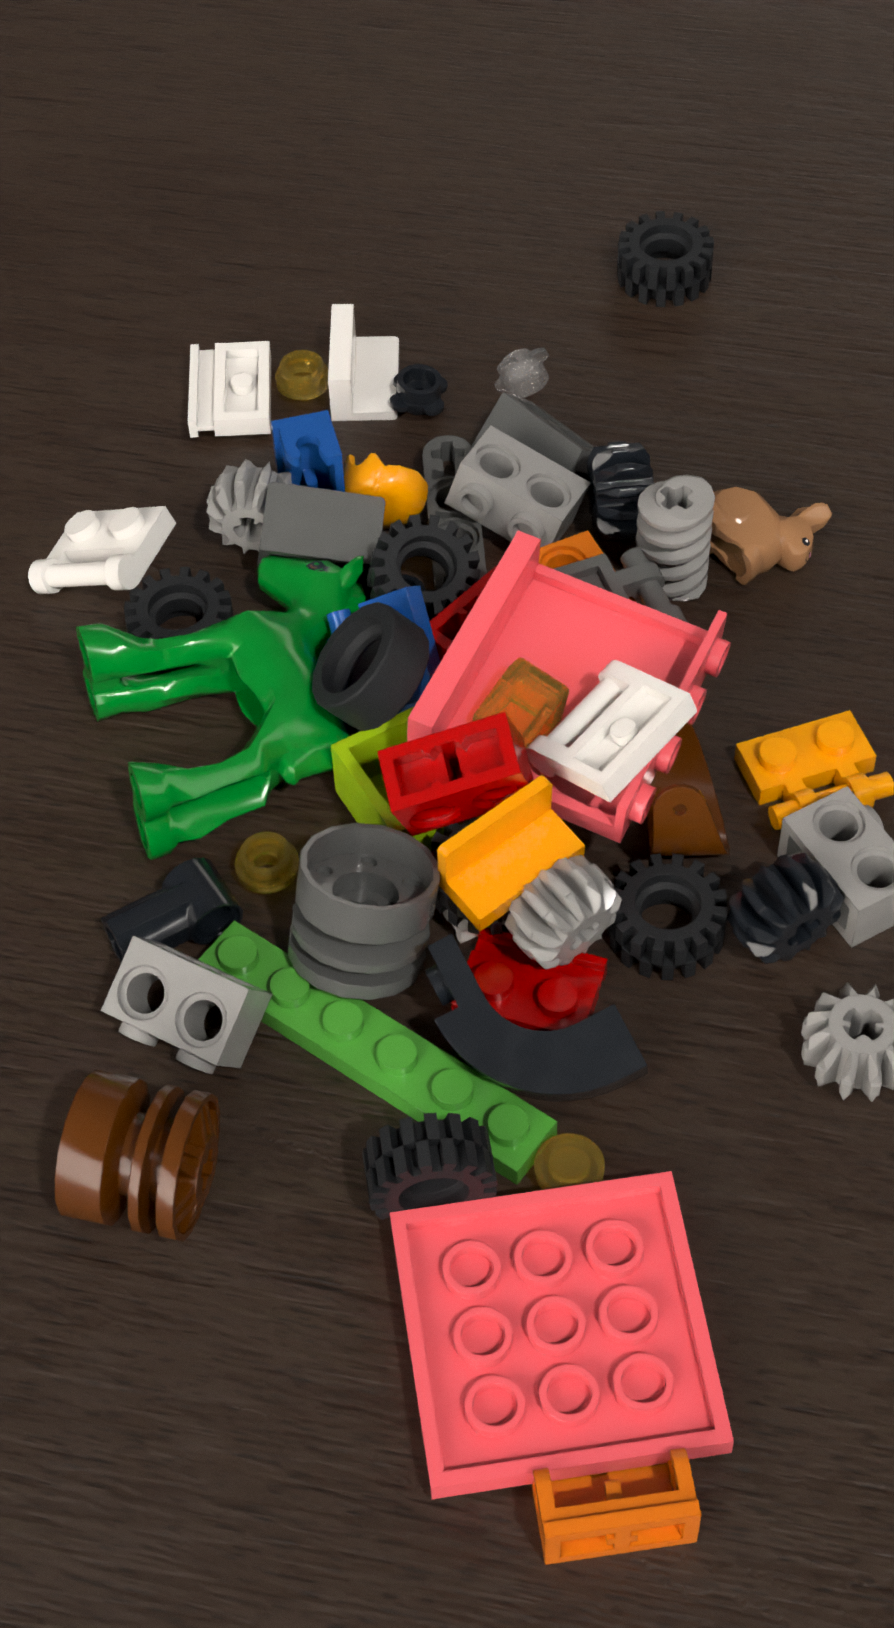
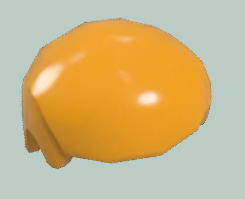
[343,453,428,529]

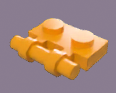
[734,710,894,830]

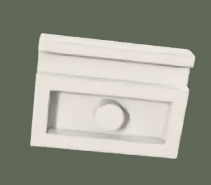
[188,341,271,438]

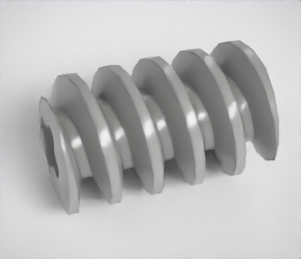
[635,474,715,602]

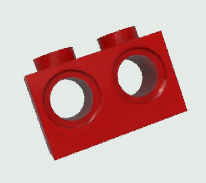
[377,712,534,836]

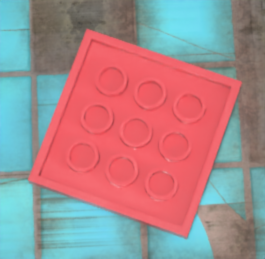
[390,1171,734,1499]

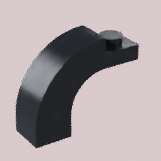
[425,934,648,1102]

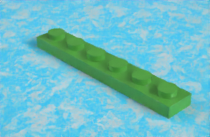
[198,920,557,1185]

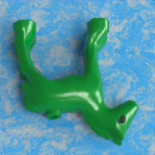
[76,555,366,860]

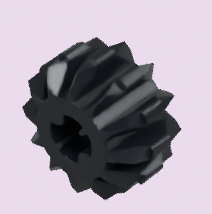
[586,441,654,542]
[726,852,844,964]

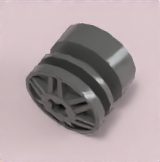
[288,823,440,1000]

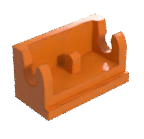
[531,1448,701,1565]

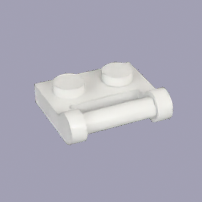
[28,506,176,594]
[526,660,697,802]

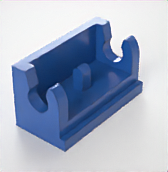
[271,410,345,492]

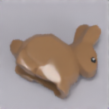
[709,487,832,585]

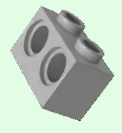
[445,425,590,547]
[777,786,894,948]
[101,936,272,1074]

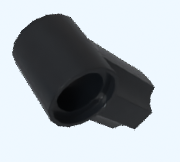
[101,857,243,963]

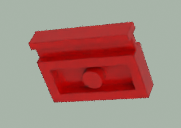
[451,927,608,1031]

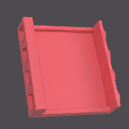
[407,530,731,843]

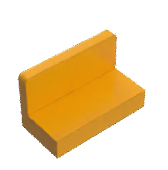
[437,775,585,932]

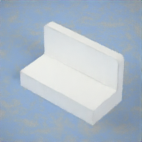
[328,304,399,421]

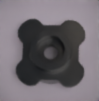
[390,364,448,416]

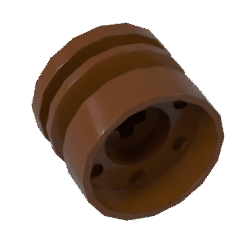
[55,1070,220,1242]

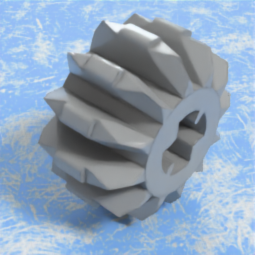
[206,459,296,554]
[505,855,622,969]
[801,982,894,1102]

